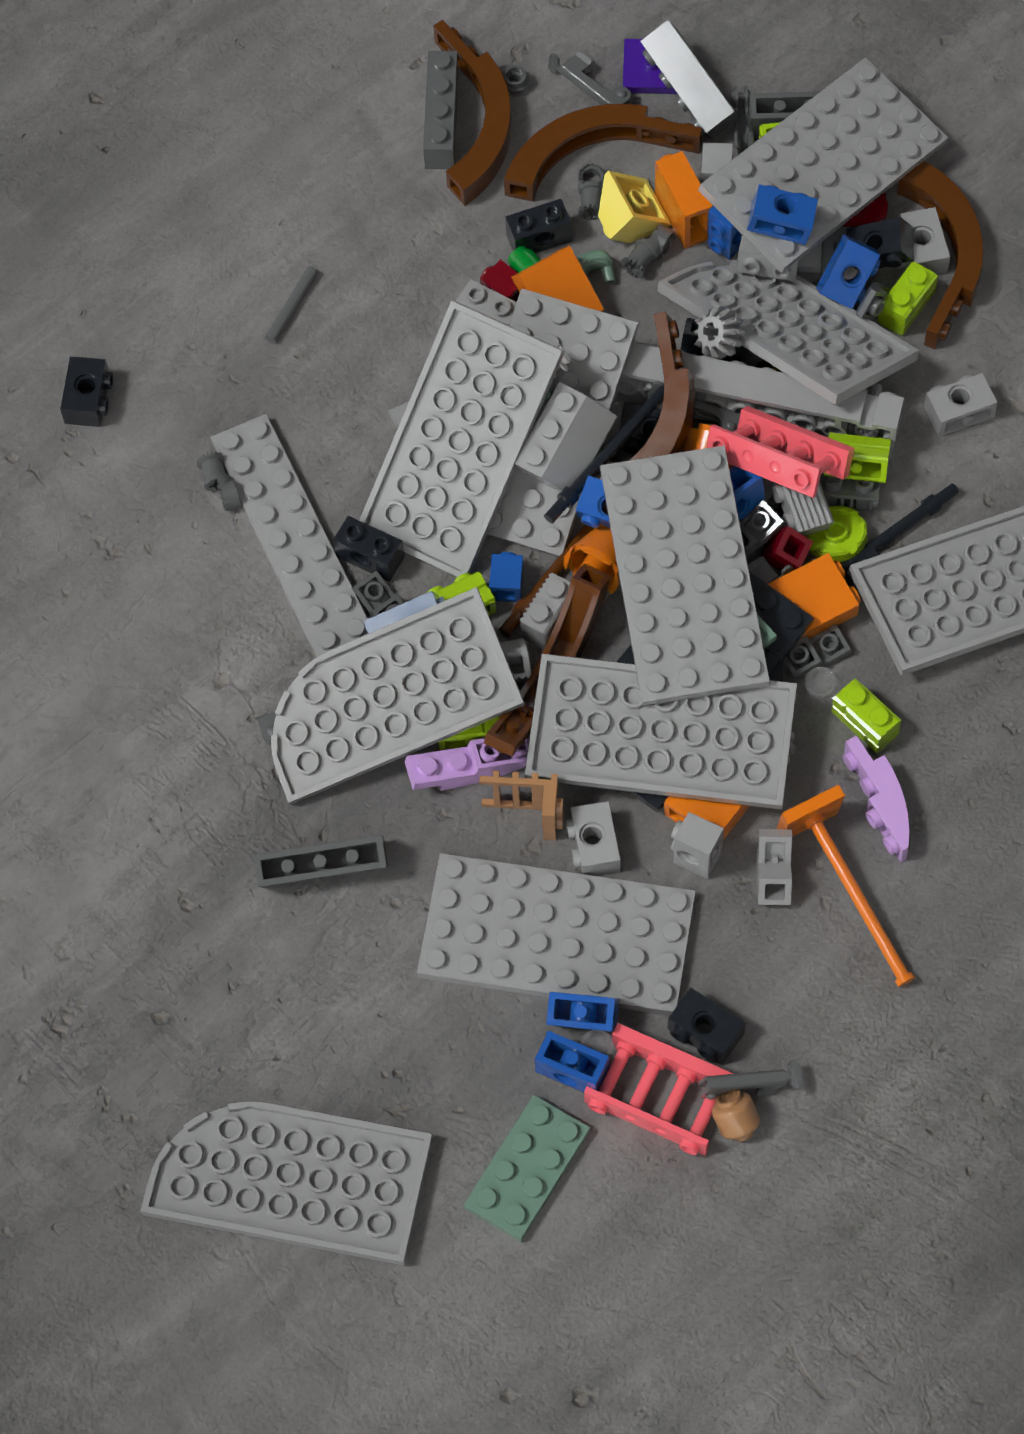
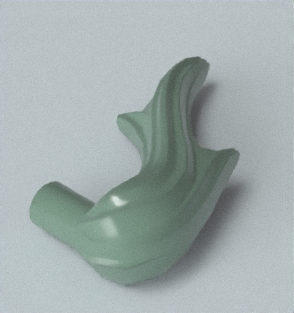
[576,249,615,284]

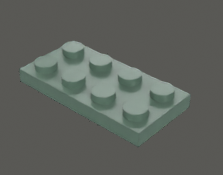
[463,1095,591,1242]

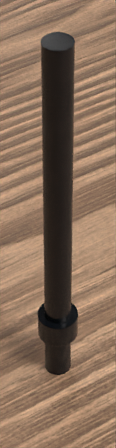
[544,386,664,524]
[840,483,959,574]

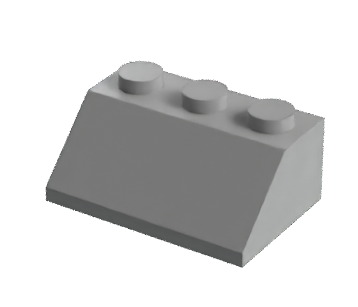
[515,382,618,492]

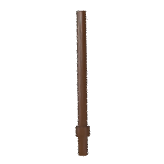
[499,525,594,637]

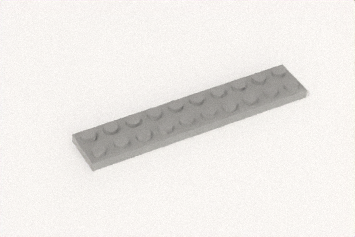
[210,414,368,658]

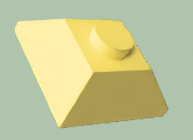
[598,171,671,243]

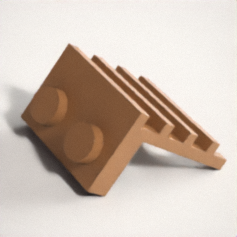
[479,771,564,841]

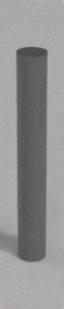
[265,266,318,343]

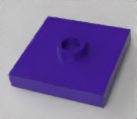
[623,39,678,94]

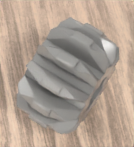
[692,306,746,359]

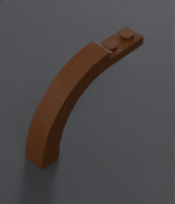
[433,20,511,206]
[504,104,702,202]
[897,161,983,349]
[598,311,695,515]
[484,564,612,756]

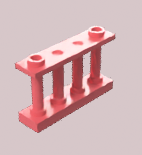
[706,406,855,498]
[584,1023,733,1156]

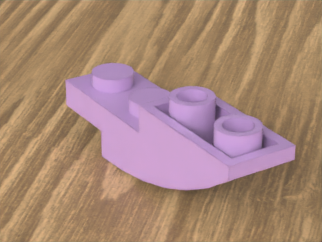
[405,735,530,791]
[843,735,909,862]

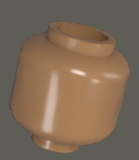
[711,1090,761,1142]

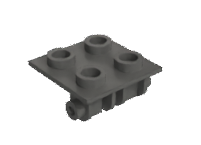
[819,473,880,511]

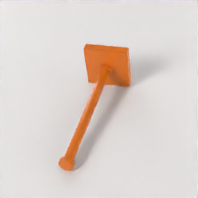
[776,784,915,987]

